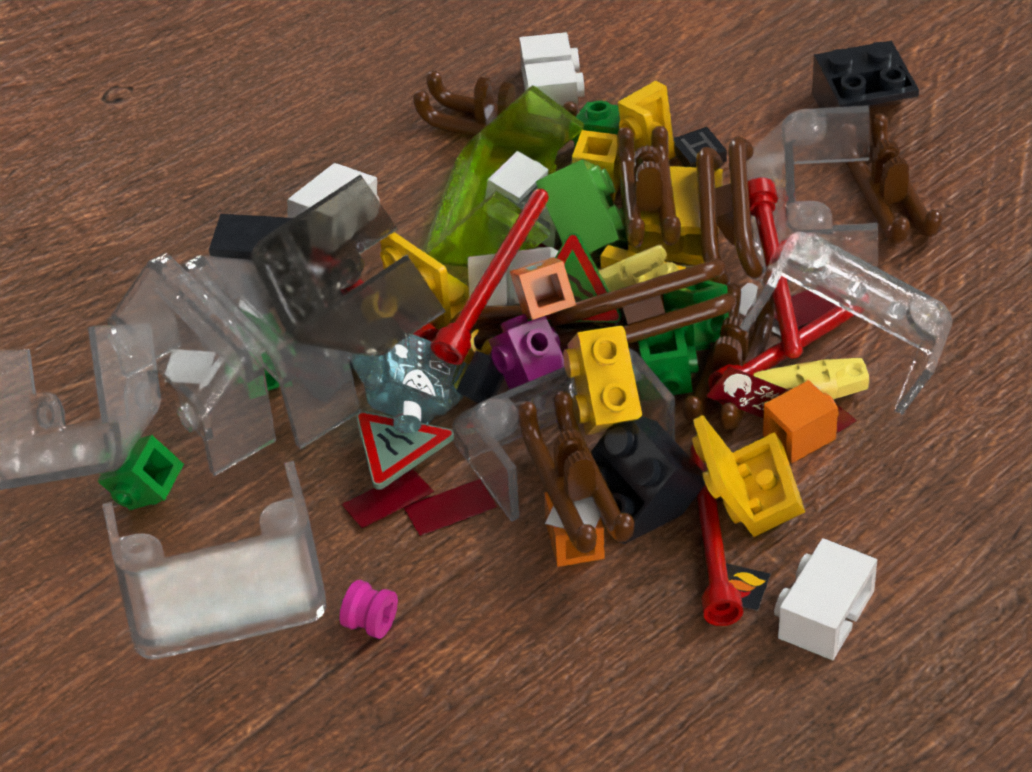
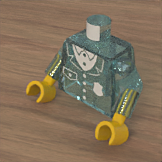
[352,290,493,434]

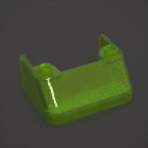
[422,85,585,268]

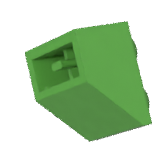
[535,159,628,258]

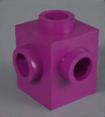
[488,314,565,391]

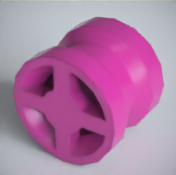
[339,580,398,639]

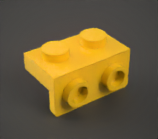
[618,80,676,160]
[563,326,642,435]

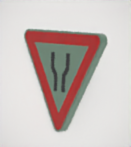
[356,411,454,489]

